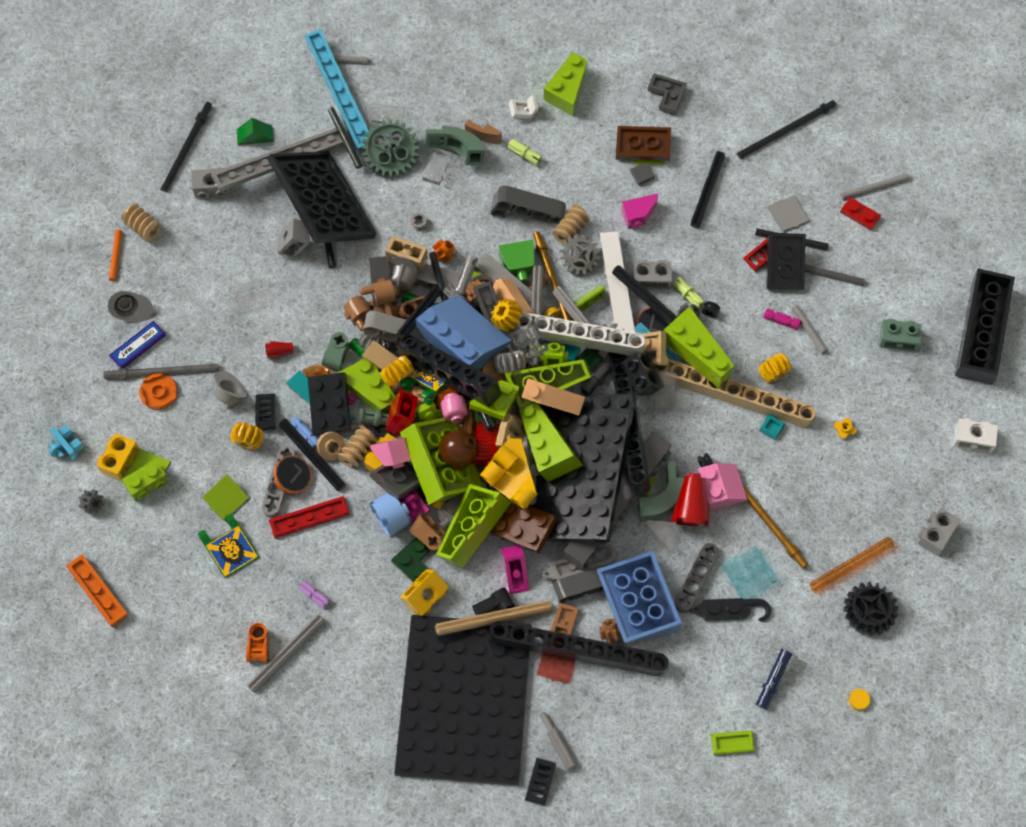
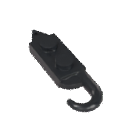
[690,598,771,622]

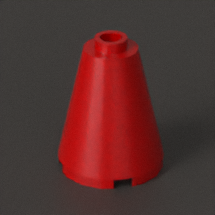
[671,473,710,527]

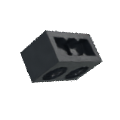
[622,352,664,396]

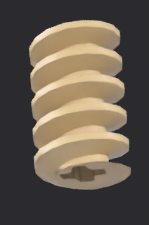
[122,203,161,242]
[552,204,590,243]
[337,425,377,467]

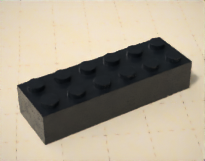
[955,268,1015,385]

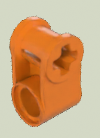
[246,623,269,663]

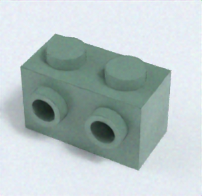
[879,319,921,351]

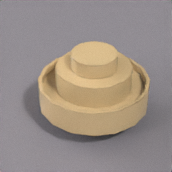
[317,431,346,461]

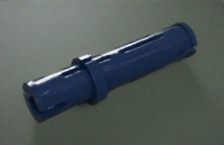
[755,649,793,710]

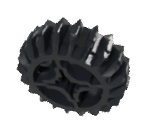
[843,581,899,636]

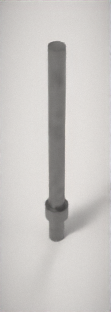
[103,364,219,380]

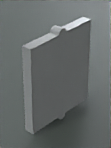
[768,196,809,232]

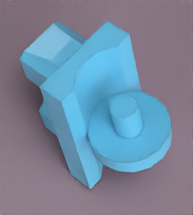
[49,425,84,461]

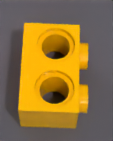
[97,433,139,481]

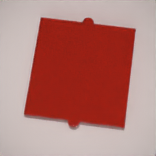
[537,643,578,684]

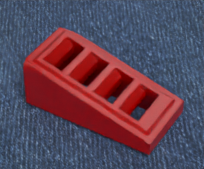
[743,238,768,272]

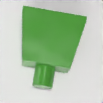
[499,239,534,284]

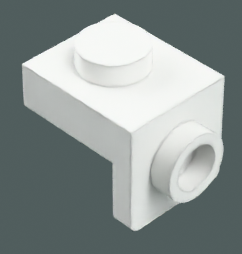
[509,95,538,119]

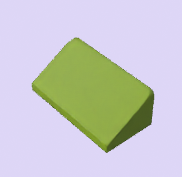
[574,285,606,312]

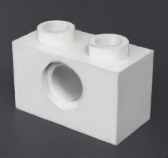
[953,418,998,453]

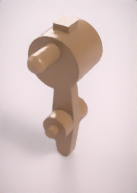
[359,278,399,346]
[344,292,405,332]

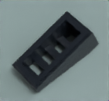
[255,393,276,430]
[525,758,556,806]

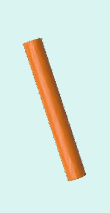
[109,230,123,281]

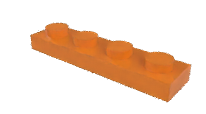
[66,554,129,627]

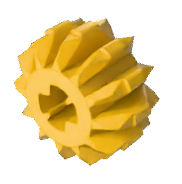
[490,298,523,332]
[758,353,792,383]
[380,356,414,386]
[230,422,264,450]

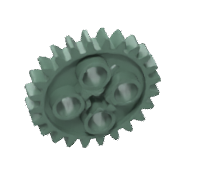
[361,119,420,178]

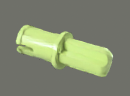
[508,139,542,166]
[672,277,704,308]

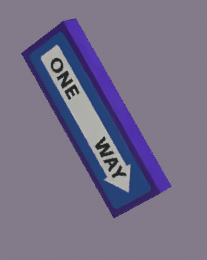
[109,321,166,368]

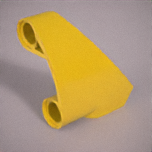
[480,438,537,509]

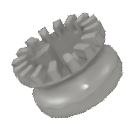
[411,213,427,231]

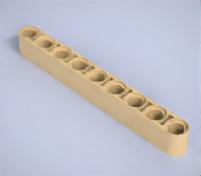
[654,359,816,428]

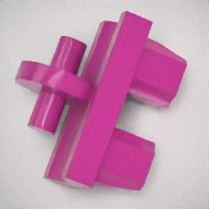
[399,490,431,522]

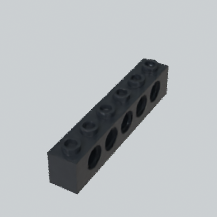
[397,335,502,407]

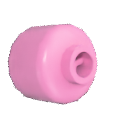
[441,393,468,424]

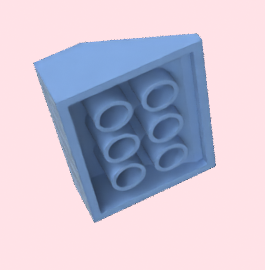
[415,295,512,370]
[596,551,682,644]

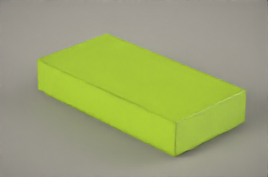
[711,730,755,755]

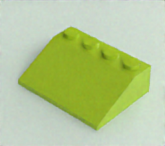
[400,418,484,505]

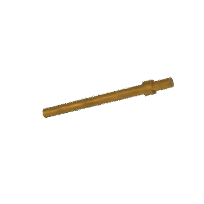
[533,231,572,321]
[742,483,808,569]

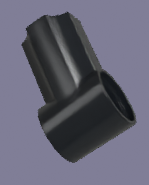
[472,588,515,615]

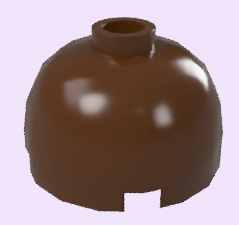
[439,430,479,470]

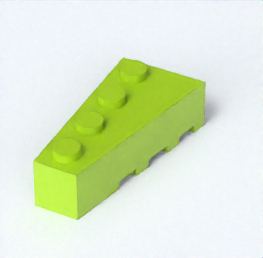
[664,306,734,388]

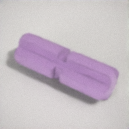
[299,581,330,609]

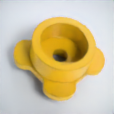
[834,418,857,439]

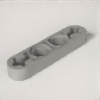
[262,446,296,518]

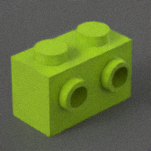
[121,459,168,501]

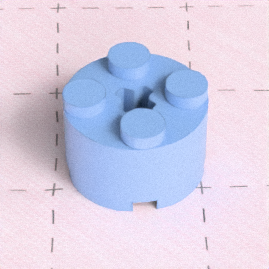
[369,493,413,537]

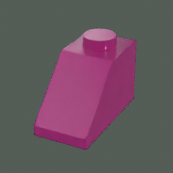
[621,194,658,229]
[501,545,529,594]

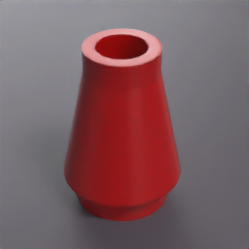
[265,341,294,359]

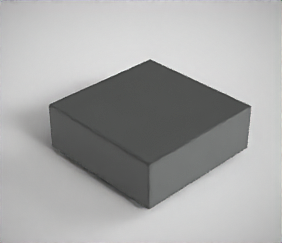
[630,162,655,186]

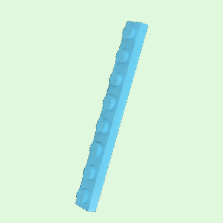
[304,29,370,152]

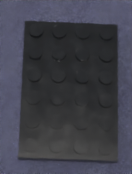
[267,151,377,244]

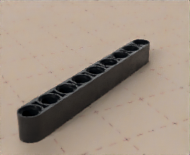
[609,352,651,495]
[489,621,669,676]

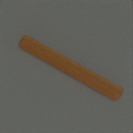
[809,537,894,593]

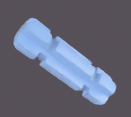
[290,416,318,448]

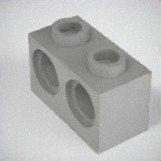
[633,260,672,290]
[918,507,961,556]

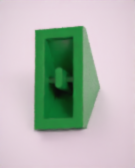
[237,118,273,145]

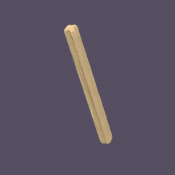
[435,600,552,635]

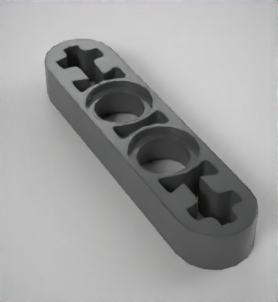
[675,543,719,613]

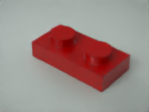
[840,197,881,231]

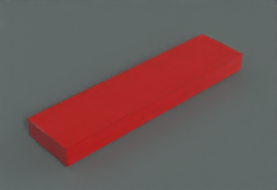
[269,496,350,539]

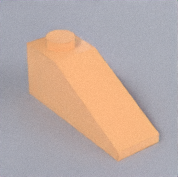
[522,378,585,415]

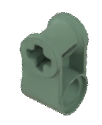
[322,332,349,371]

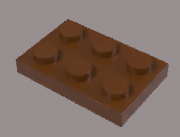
[616,126,671,161]
[490,499,558,554]

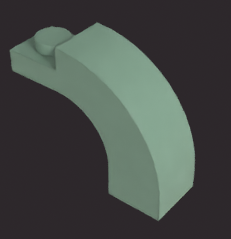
[424,126,485,165]
[638,459,684,522]

